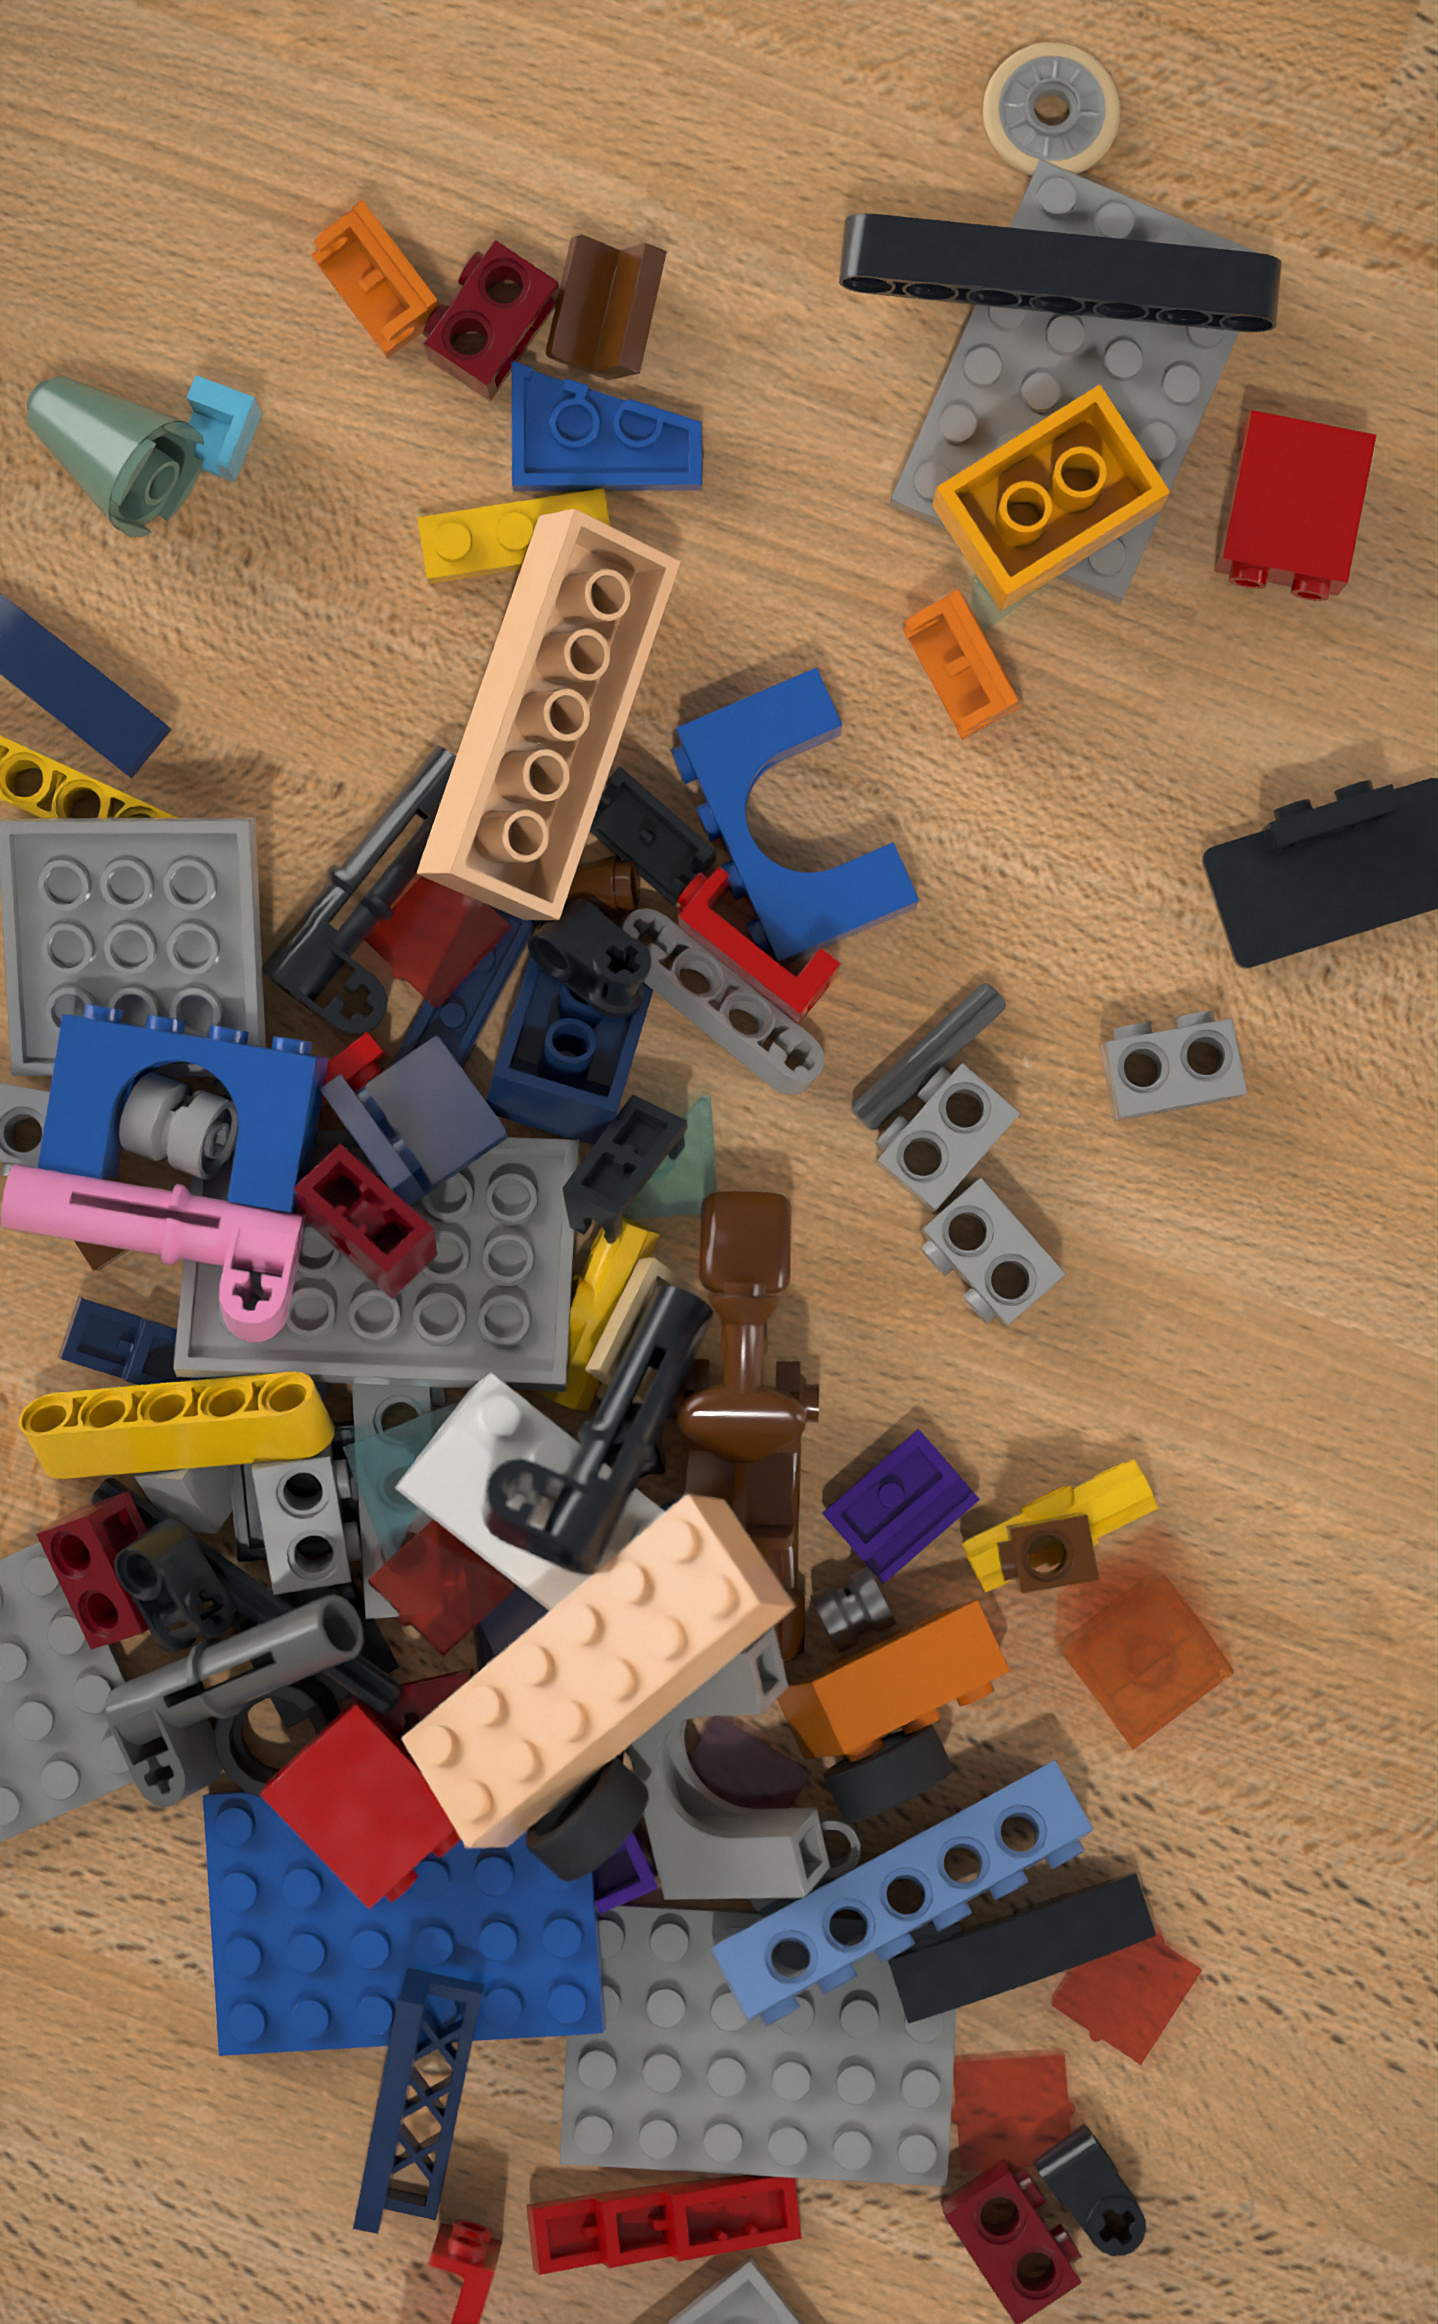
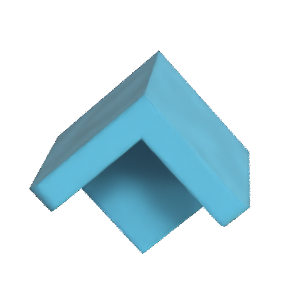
[186,375,263,483]

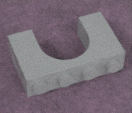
[624,1626,830,1900]

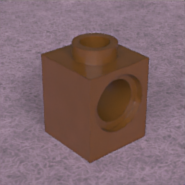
[997,1512,1099,1594]

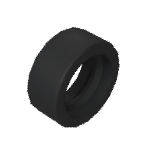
[214,1676,341,1798]
[823,1724,954,1822]
[525,1757,649,1882]

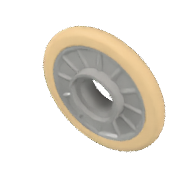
[983,43,1120,176]

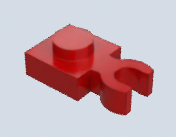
[321,1032,389,1108]

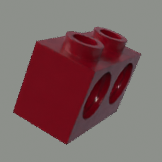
[423,240,559,402]
[36,1491,149,1650]
[940,2158,1082,2324]

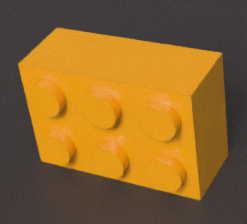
[932,384,1170,612]

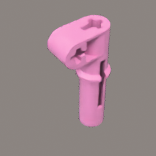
[1,1164,305,1342]

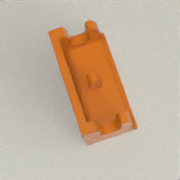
[311,200,439,358]
[902,589,1024,740]

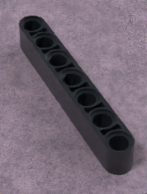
[839,213,1282,333]

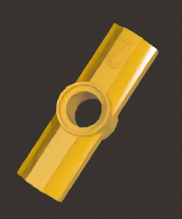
[536,1216,660,1412]
[960,1459,1159,1593]

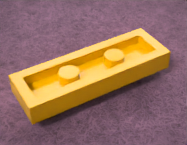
[417,488,610,584]

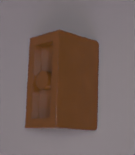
[546,235,667,380]

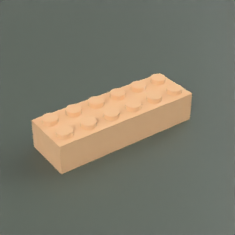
[416,509,681,920]
[401,1494,795,1848]

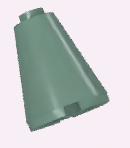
[27,376,204,537]

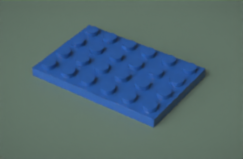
[203,1791,606,2056]

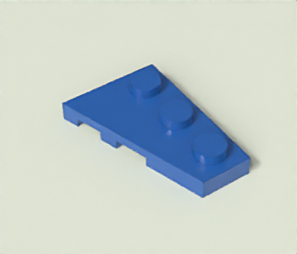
[511,361,702,492]

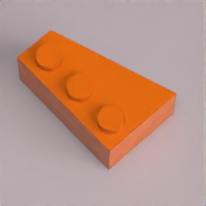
[777,1600,1010,1762]

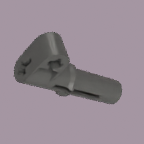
[106,1595,363,1807]

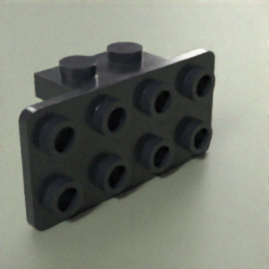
[1202,778,1438,969]

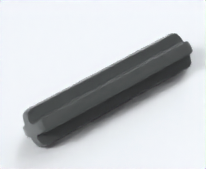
[851,983,1006,1130]

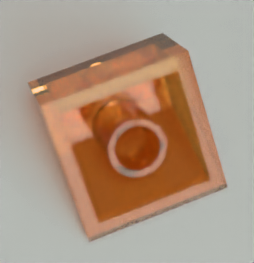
[1054,1569,1234,1750]

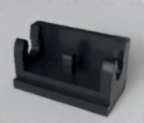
[589,766,716,907]
[562,1095,688,1244]

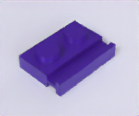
[821,1429,980,1584]

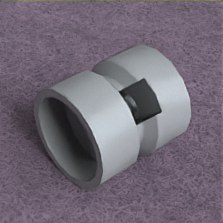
[119,1072,238,1180]

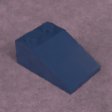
[486,920,653,1145]

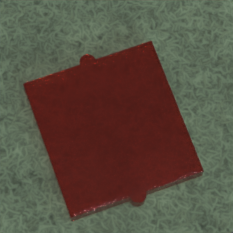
[365,876,512,1009]
[368,1519,518,1657]
[1051,1932,1202,2065]
[951,2054,1075,2171]

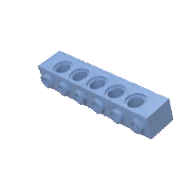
[711,1760,1094,2026]

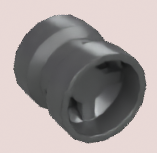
[810,1567,897,1653]

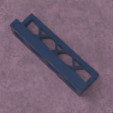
[353,1968,484,2234]

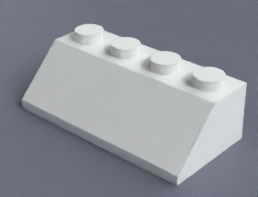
[395,1373,666,1611]

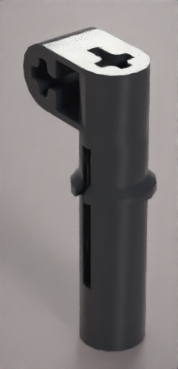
[262,745,457,1037]
[482,1285,714,1575]

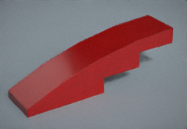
[526,2175,802,2275]

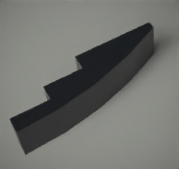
[888,1872,1156,2024]

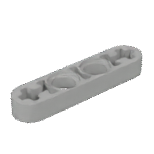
[620,908,825,1095]

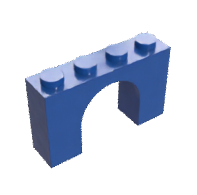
[670,667,919,966]
[38,1004,329,1212]

